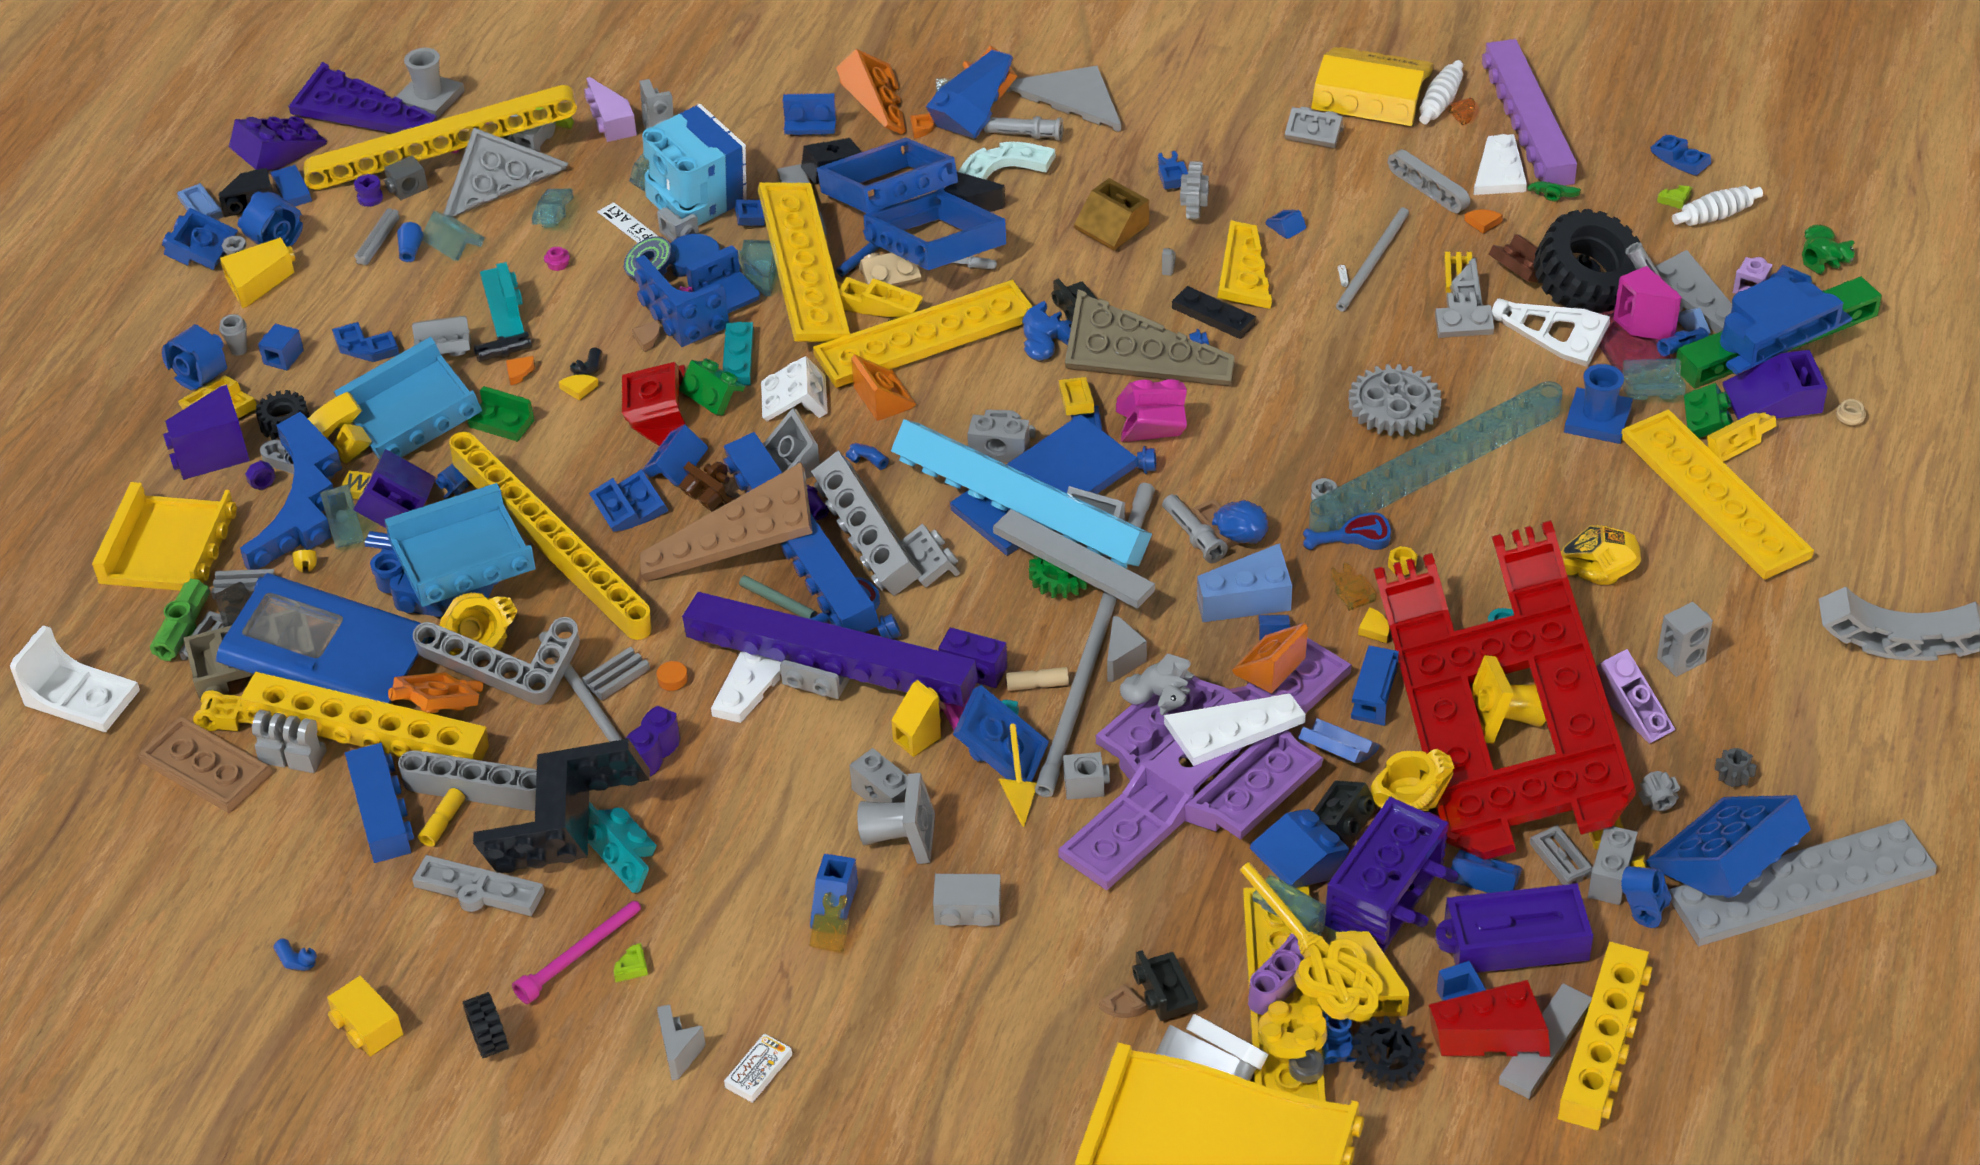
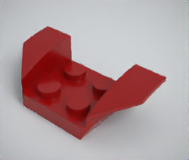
[622,362,686,446]

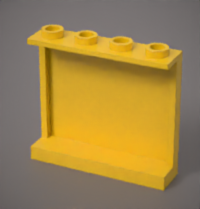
[92,482,237,591]

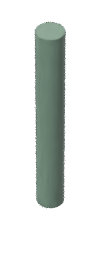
[739,575,817,618]

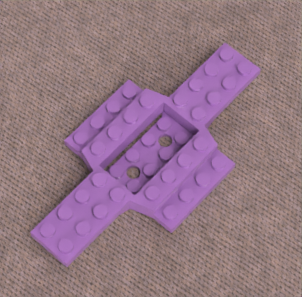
[1058,637,1351,890]

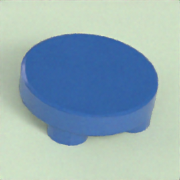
[669,234,720,277]

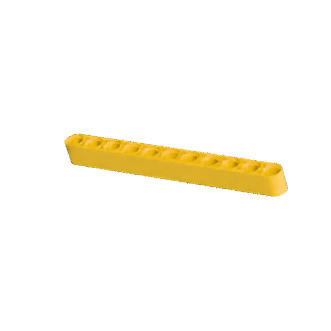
[303,85,577,190]
[449,432,652,640]

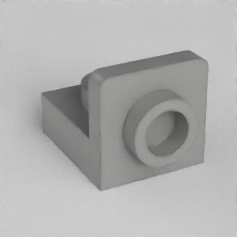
[657,207,699,242]

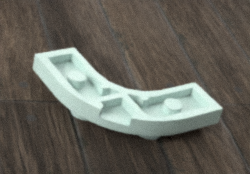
[958,142,1056,180]

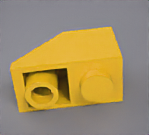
[891,680,941,757]

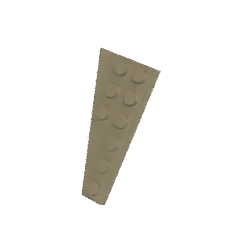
[1065,289,1235,386]

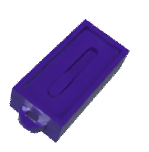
[1435,883,1593,973]

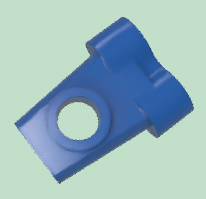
[1322,1011,1357,1064]

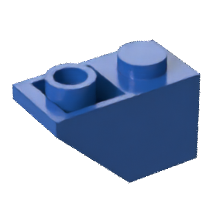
[810,854,858,933]

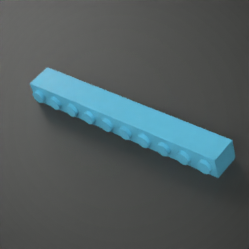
[891,419,1152,568]

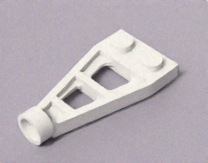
[1492,298,1610,367]

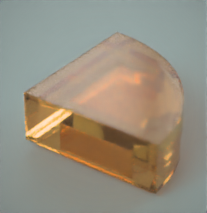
[1449,97,1475,126]

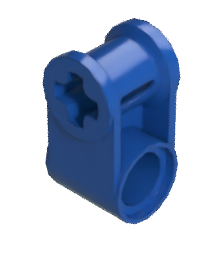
[1621,866,1672,928]

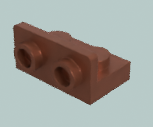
[1488,234,1538,283]

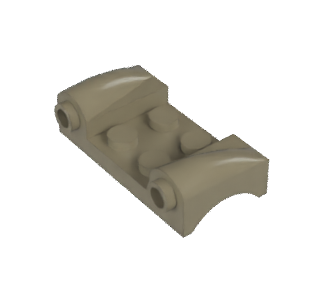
[183,607,317,701]

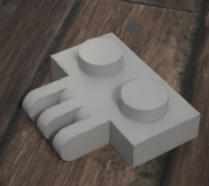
[1435,291,1494,338]

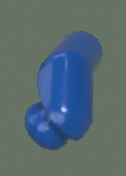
[846,443,889,470]

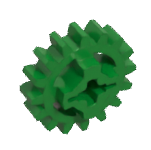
[1028,555,1088,598]

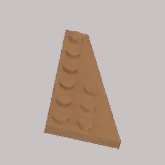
[640,462,812,582]

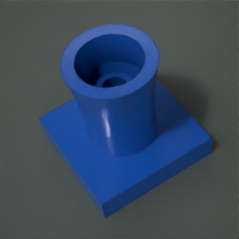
[1564,364,1633,444]

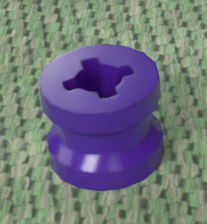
[354,174,383,207]

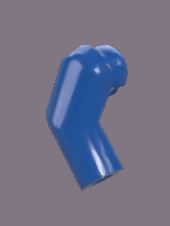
[273,939,317,971]

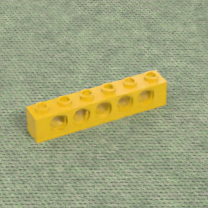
[1558,941,1653,1131]

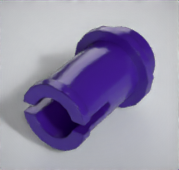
[807,485,829,520]

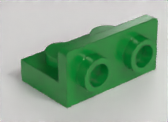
[468,386,535,442]

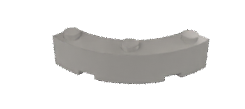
[1819,587,1980,661]

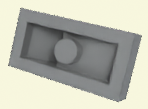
[657,1004,706,1081]

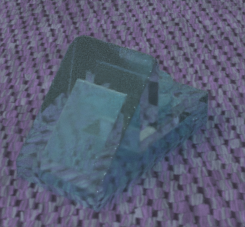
[320,485,364,549]

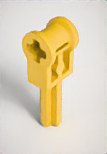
[193,690,253,731]

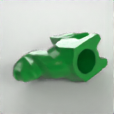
[1802,225,1854,274]

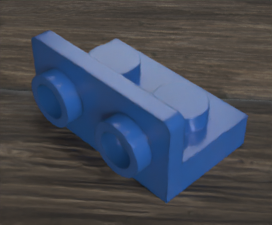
[783,93,837,135]

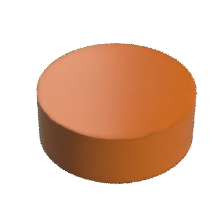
[656,661,688,691]

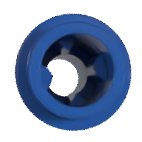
[397,222,424,262]

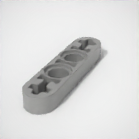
[1387,149,1471,213]

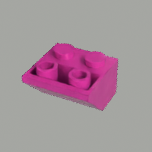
[1613,266,1682,340]

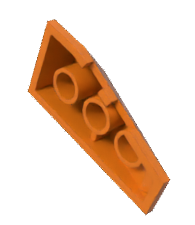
[836,49,905,134]

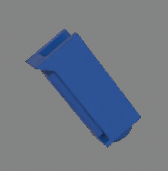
[1351,645,1399,726]

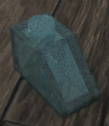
[738,240,777,296]

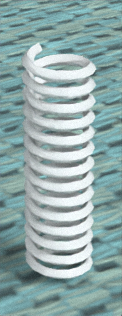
[1338,265,1349,287]

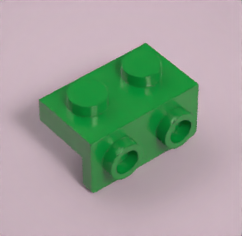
[679,358,745,416]
[1684,382,1733,438]

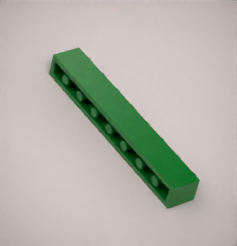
[1675,276,1882,389]

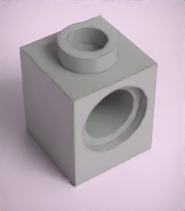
[1063,752,1110,800]

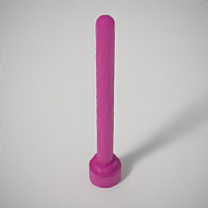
[512,901,641,1004]

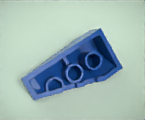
[926,50,1013,139]

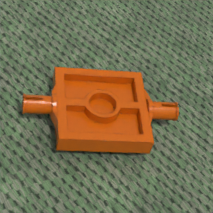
[388,672,483,713]

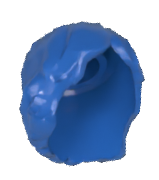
[1212,500,1269,544]

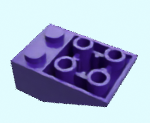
[229,116,327,170]
[1722,350,1828,420]
[353,449,436,528]

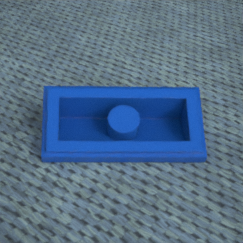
[1451,850,1522,893]

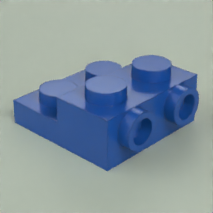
[162,208,238,270]

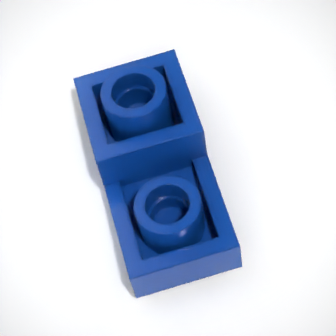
[1650,135,1711,176]

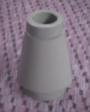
[219,314,247,356]

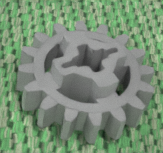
[1180,161,1209,220]

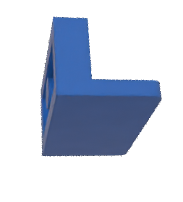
[642,424,708,487]

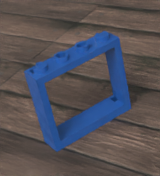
[817,138,958,213]
[863,190,1006,271]

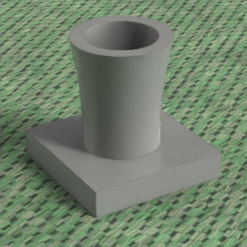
[396,48,465,119]
[857,773,935,864]

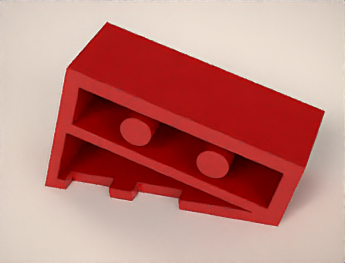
[1429,980,1550,1056]

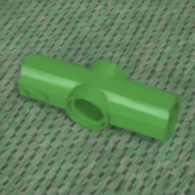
[150,579,210,661]

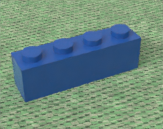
[344,743,414,863]

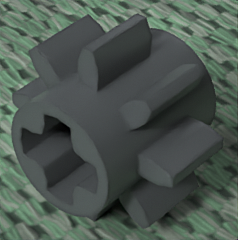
[1714,748,1757,787]

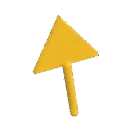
[998,723,1036,827]

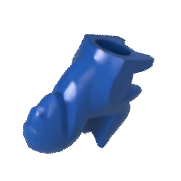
[1022,301,1072,361]

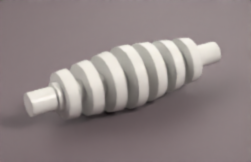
[1419,60,1463,124]
[1672,186,1763,226]

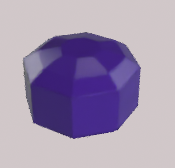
[245,460,276,490]

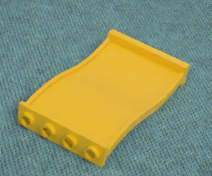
[1075,1042,1364,1165]

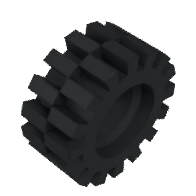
[255,390,310,440]
[462,992,509,1059]

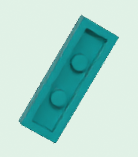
[723,322,754,386]

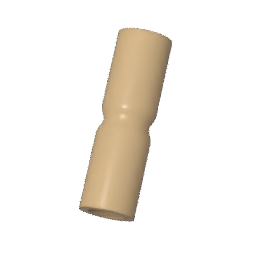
[1006,667,1069,691]

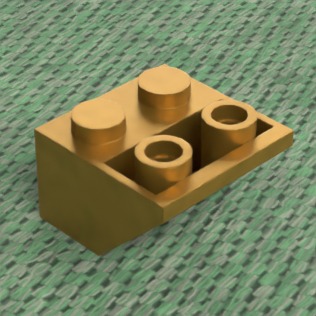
[1074,178,1149,250]

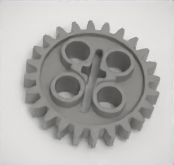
[1348,364,1441,436]

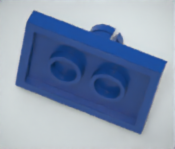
[952,685,1049,782]

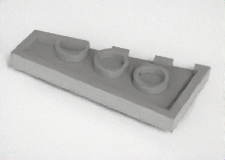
[1655,250,1732,333]

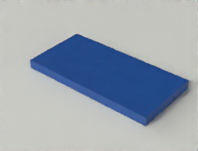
[950,414,1138,556]

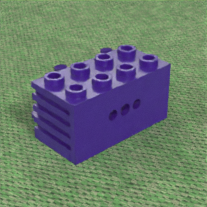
[1325,797,1458,953]

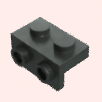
[1132,950,1198,1022]

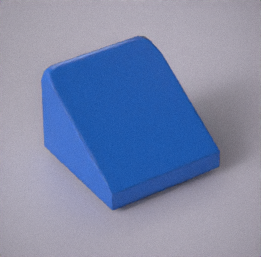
[1265,210,1306,239]
[1258,615,1290,640]

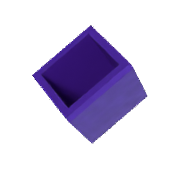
[163,385,250,480]

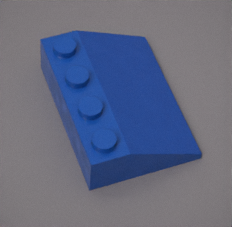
[1646,795,1811,898]

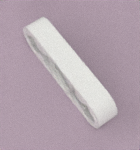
[1186,1014,1269,1070]

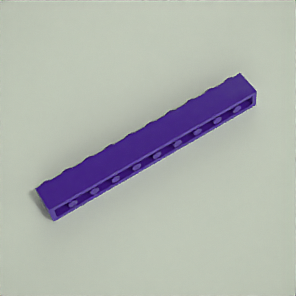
[682,592,978,707]

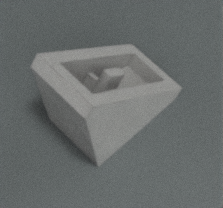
[1107,616,1147,682]

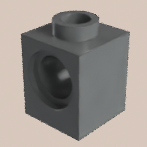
[384,156,428,201]

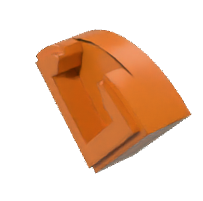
[910,113,936,139]
[1464,209,1503,234]
[506,356,535,385]

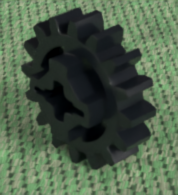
[1350,1016,1426,1090]

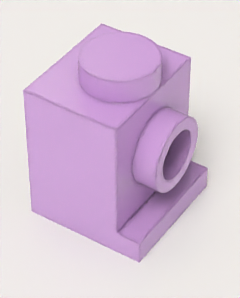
[1733,257,1773,294]

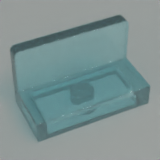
[422,211,485,261]

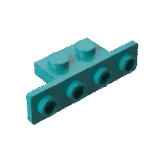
[480,262,524,338]
[588,801,657,893]

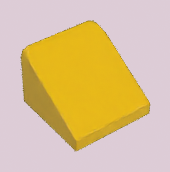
[333,424,372,463]

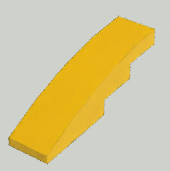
[837,277,923,317]

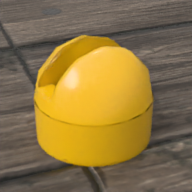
[292,550,317,572]

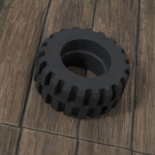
[1534,209,1641,315]

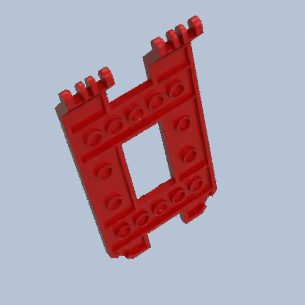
[1374,520,1636,860]

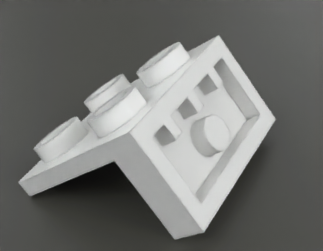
[761,356,828,421]

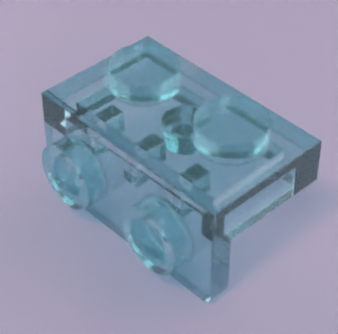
[1622,358,1686,400]
[1252,874,1326,935]

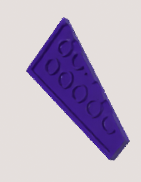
[289,62,437,133]

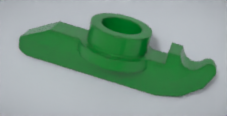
[1528,181,1581,202]

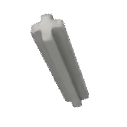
[355,208,400,266]

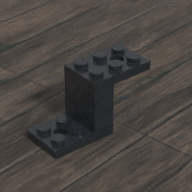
[473,738,650,873]

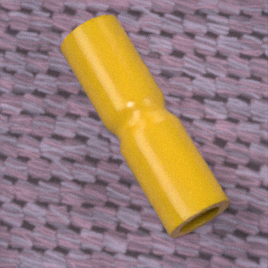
[418,788,465,847]

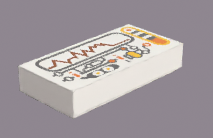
[724,1034,792,1103]

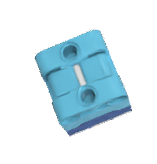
[642,104,747,226]

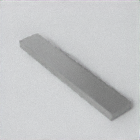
[993,509,1155,609]

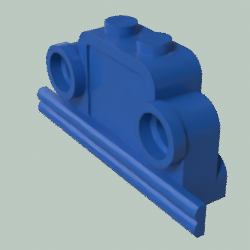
[1720,276,1852,375]
[365,531,498,617]

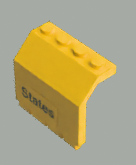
[1311,47,1434,126]

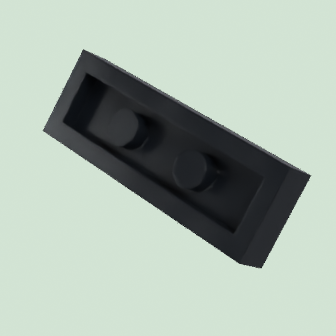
[1172,286,1256,339]

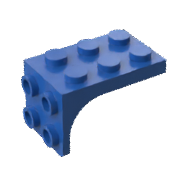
[634,255,729,347]

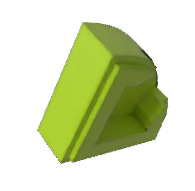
[1657,185,1692,209]
[614,943,648,982]

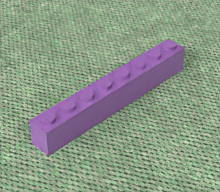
[1482,39,1577,185]

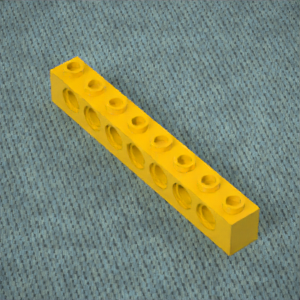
[240,672,489,761]

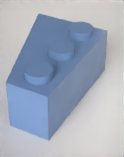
[1197,543,1292,622]

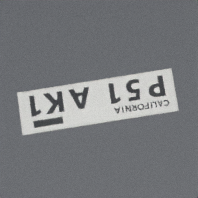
[597,202,658,243]

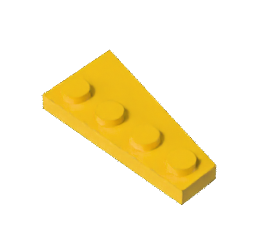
[1217,220,1272,309]

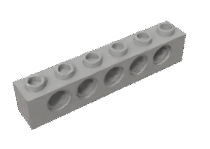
[811,450,922,596]

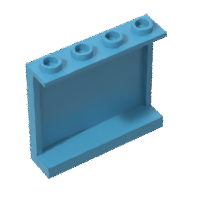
[334,337,482,459]
[384,483,536,607]

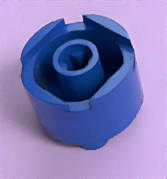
[238,192,303,246]
[162,324,227,390]

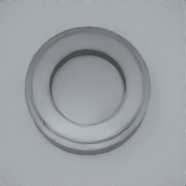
[1289,1049,1324,1083]

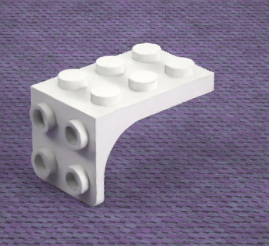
[10,625,140,733]

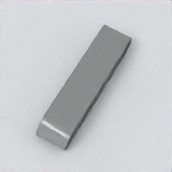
[398,751,537,811]

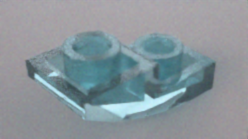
[531,188,574,228]

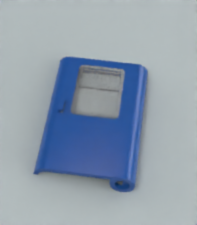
[216,573,435,704]

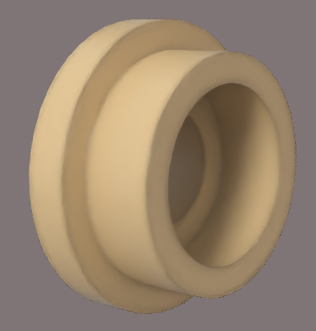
[1836,399,1866,425]

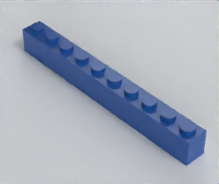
[723,432,880,632]

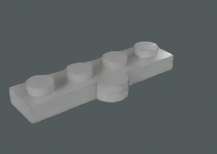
[412,855,545,916]

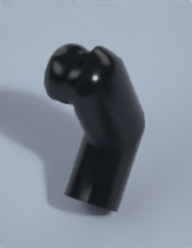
[570,348,602,375]

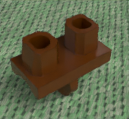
[679,461,734,512]

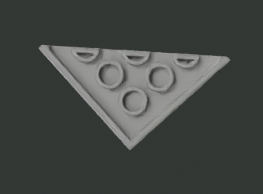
[1006,66,1121,132]
[442,128,568,220]

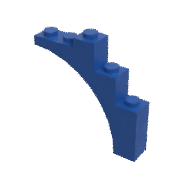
[240,411,342,570]

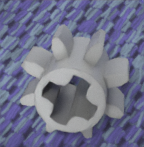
[1638,771,1680,811]

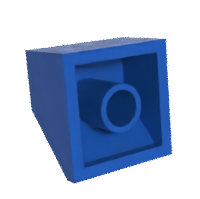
[1250,809,1349,889]

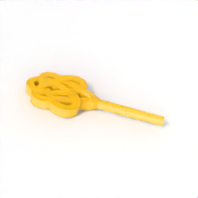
[1240,862,1383,1022]

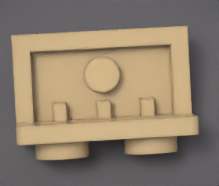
[859,251,921,286]

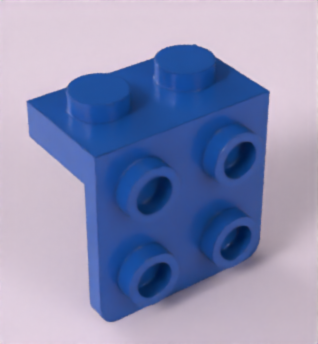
[685,245,760,313]

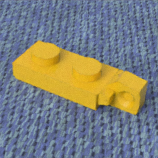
[1707,412,1776,462]

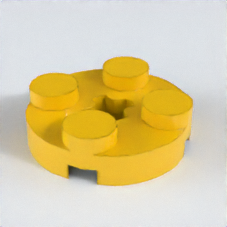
[1258,1001,1327,1059]

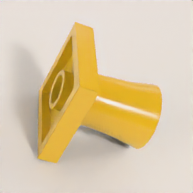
[1471,655,1546,744]

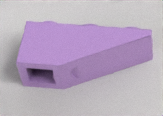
[584,77,637,142]
[1596,649,1676,744]

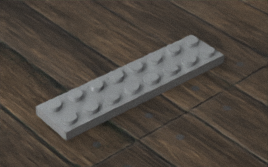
[1669,819,1937,947]

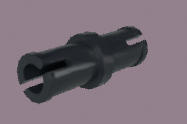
[474,331,532,362]

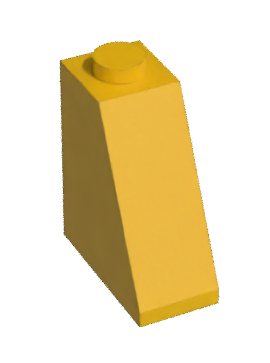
[220,237,296,309]
[1335,931,1409,1017]

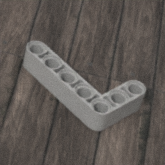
[413,617,580,705]

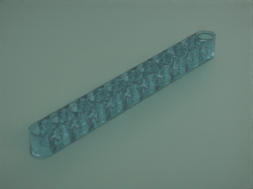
[1309,381,1563,532]

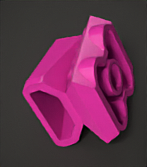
[1116,379,1187,442]

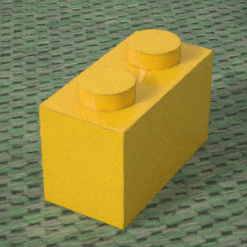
[327,975,403,1057]

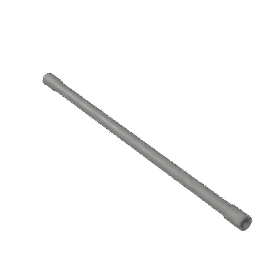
[1035,483,1155,797]

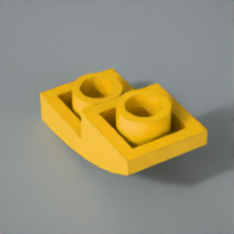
[308,392,362,438]

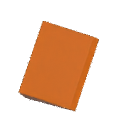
[851,354,916,421]
[1232,623,1308,694]

